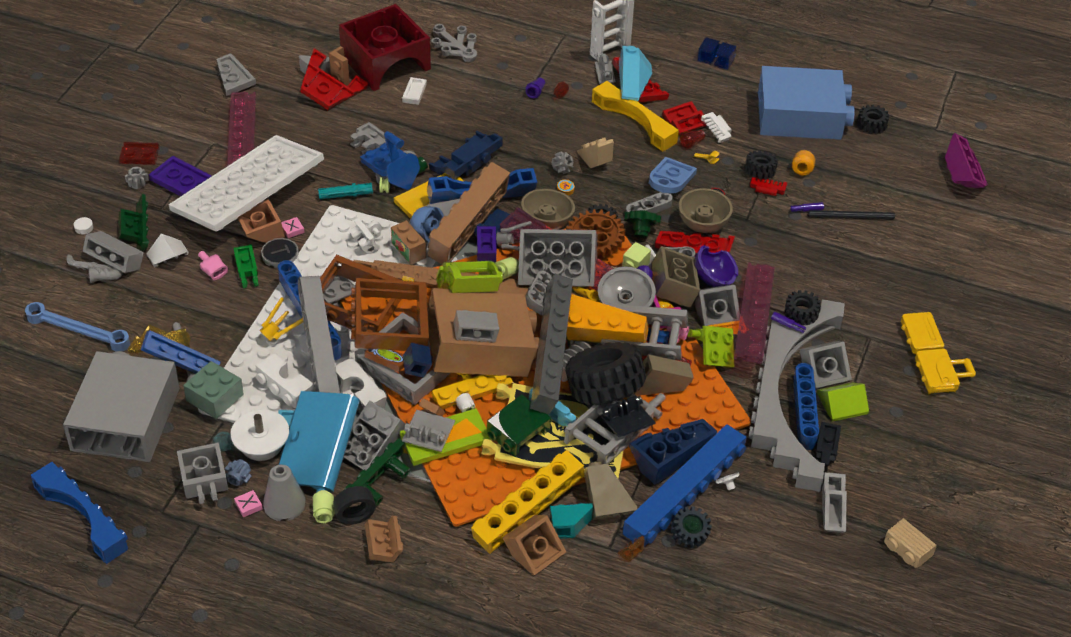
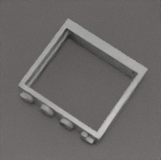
[354,312,450,405]

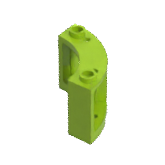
[436,261,503,293]

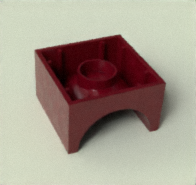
[339,4,431,91]

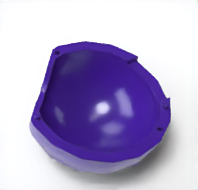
[695,246,738,287]

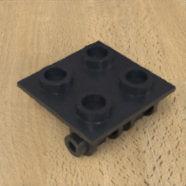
[600,395,656,437]

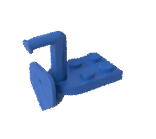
[360,131,420,190]

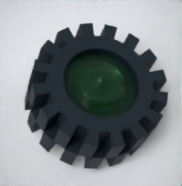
[671,506,712,549]

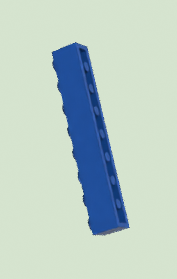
[623,424,746,548]

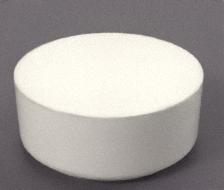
[74,217,93,235]

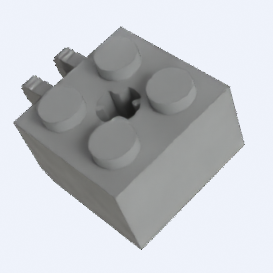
[177,442,228,504]

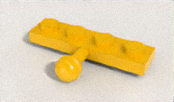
[431,373,514,409]

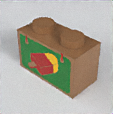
[391,220,426,265]

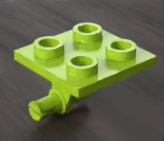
[687,326,734,368]

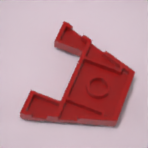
[300,48,369,110]

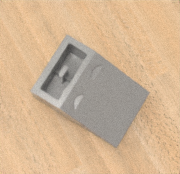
[344,400,406,470]

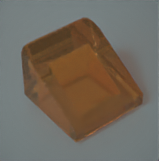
[618,535,645,562]

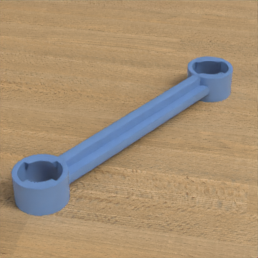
[25,302,130,352]

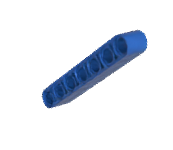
[278,260,342,361]

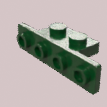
[119,194,149,252]

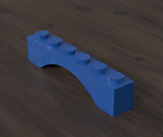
[427,168,537,204]
[30,462,128,564]

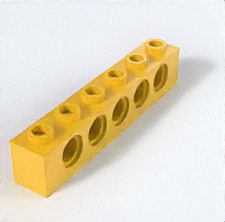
[471,450,585,554]

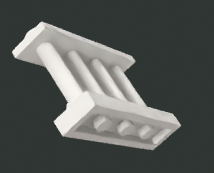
[590,0,634,62]

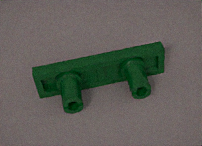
[344,438,411,508]

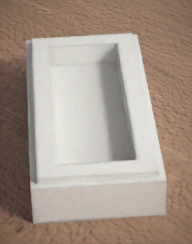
[402,77,427,105]

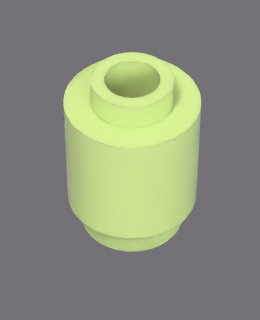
[495,257,519,280]
[312,490,335,523]

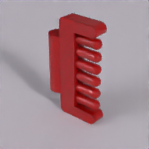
[750,176,787,196]

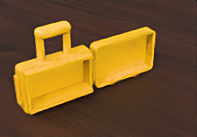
[901,312,976,394]

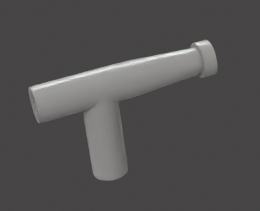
[626,393,666,419]

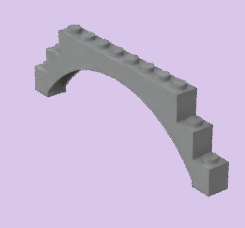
[748,299,845,492]

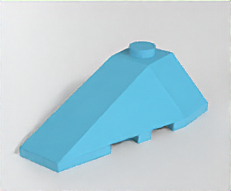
[619,46,652,101]

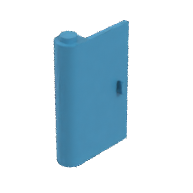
[279,391,360,493]

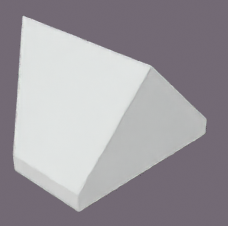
[146,234,189,267]

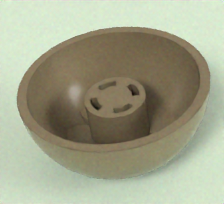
[679,188,733,234]
[521,189,575,230]

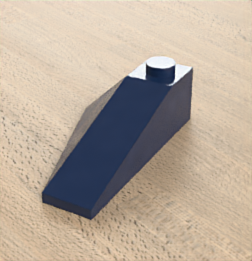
[629,419,717,485]

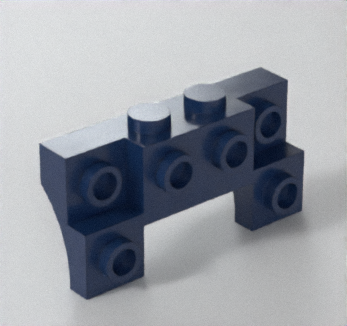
[429,131,503,179]

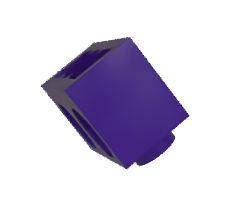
[477,226,497,263]

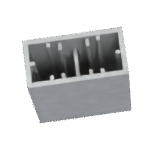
[63,351,180,462]

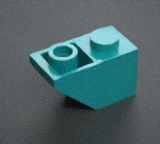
[550,503,593,539]

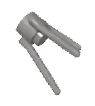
[496,221,532,251]

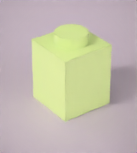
[622,242,651,268]

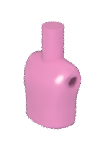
[198,251,228,280]

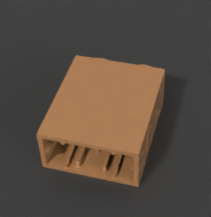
[428,288,540,377]

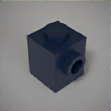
[403,343,433,378]

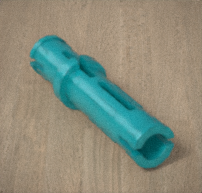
[318,182,373,200]

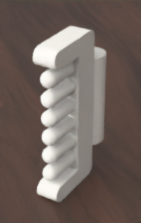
[701,112,732,143]

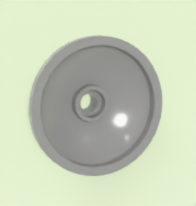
[598,266,656,307]

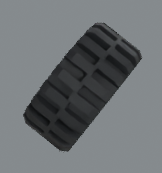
[565,342,646,405]

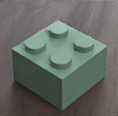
[183,361,244,419]

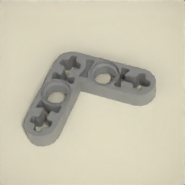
[525,271,552,316]

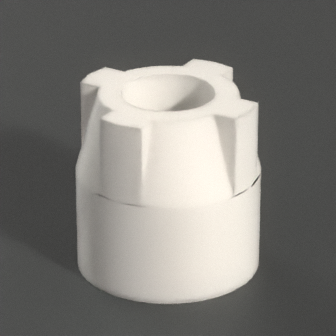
[455,393,475,412]

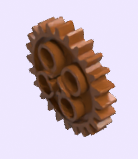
[566,209,625,259]

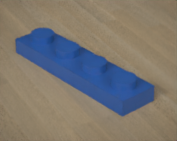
[141,330,220,374]

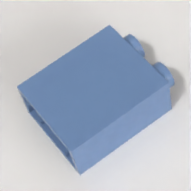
[758,66,854,140]

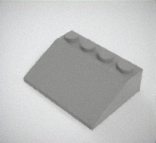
[518,229,597,287]

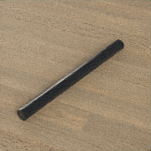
[808,210,895,220]

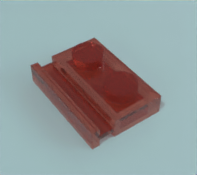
[119,142,160,165]

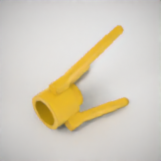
[259,297,304,341]

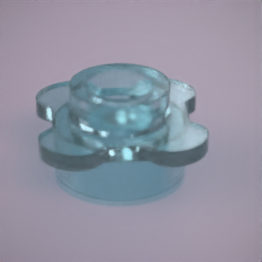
[213,432,235,451]

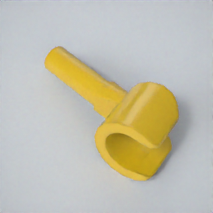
[694,151,719,164]

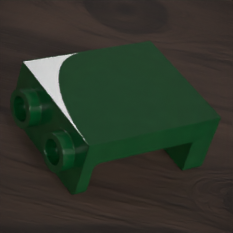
[486,394,552,457]

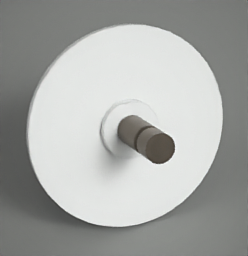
[231,409,289,461]

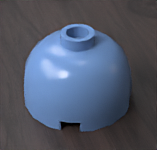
[410,206,444,243]

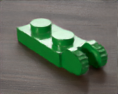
[233,245,259,288]

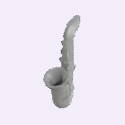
[67,254,123,284]

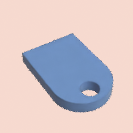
[649,157,697,193]

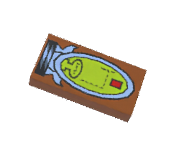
[364,349,404,372]

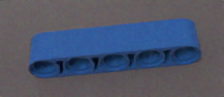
[793,363,819,450]

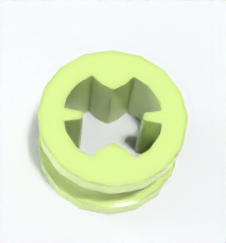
[379,177,390,193]

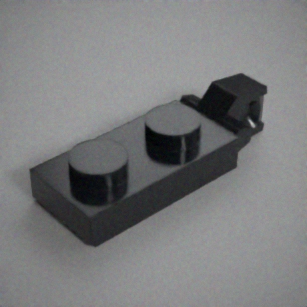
[815,422,841,473]

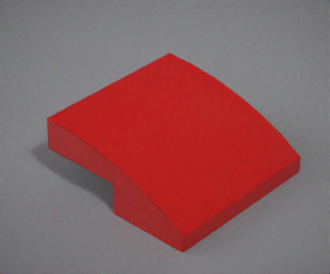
[662,101,709,135]

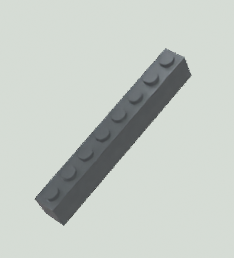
[530,273,573,414]

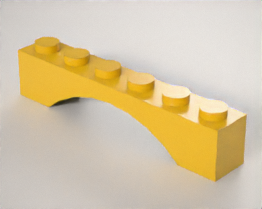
[592,81,679,152]

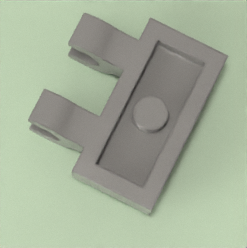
[350,122,386,154]

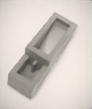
[822,472,847,533]

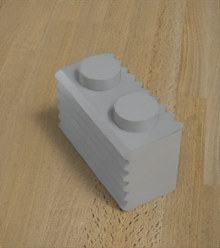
[453,310,499,343]

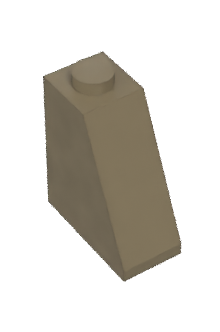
[634,354,694,396]
[584,462,637,520]

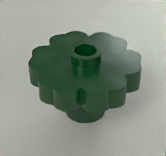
[624,210,661,238]

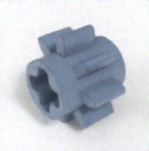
[224,459,252,486]

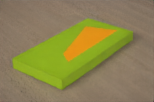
[399,408,491,466]

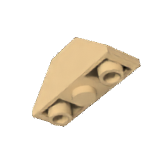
[577,138,614,168]

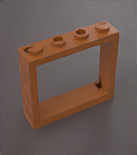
[320,254,403,332]
[351,278,429,351]

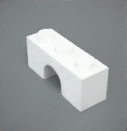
[255,353,315,409]
[335,357,387,413]

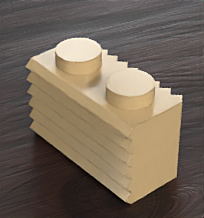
[884,518,937,569]

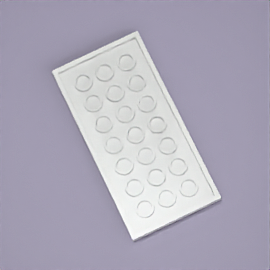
[169,135,324,232]

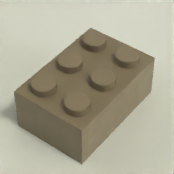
[652,246,700,307]

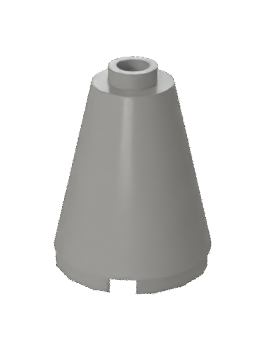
[263,465,306,521]

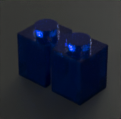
[697,37,736,70]

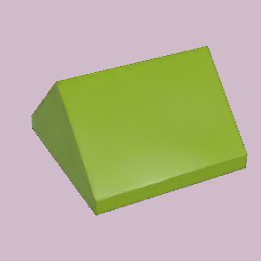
[816,382,869,422]

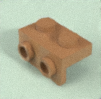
[329,46,349,86]
[365,515,403,563]

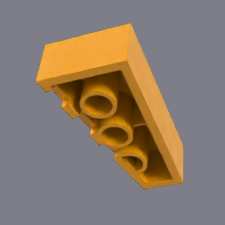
[566,294,648,343]

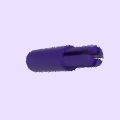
[790,202,824,212]
[771,312,806,333]

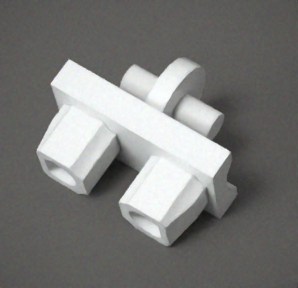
[349,218,382,252]

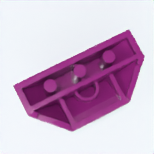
[945,133,988,188]

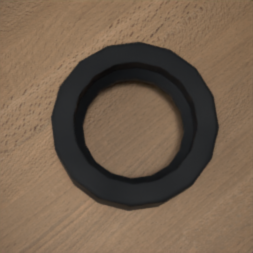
[333,486,376,524]

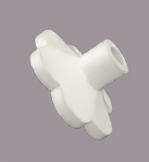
[716,472,740,490]

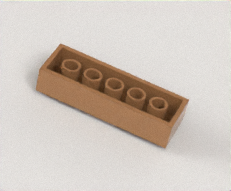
[427,162,510,265]

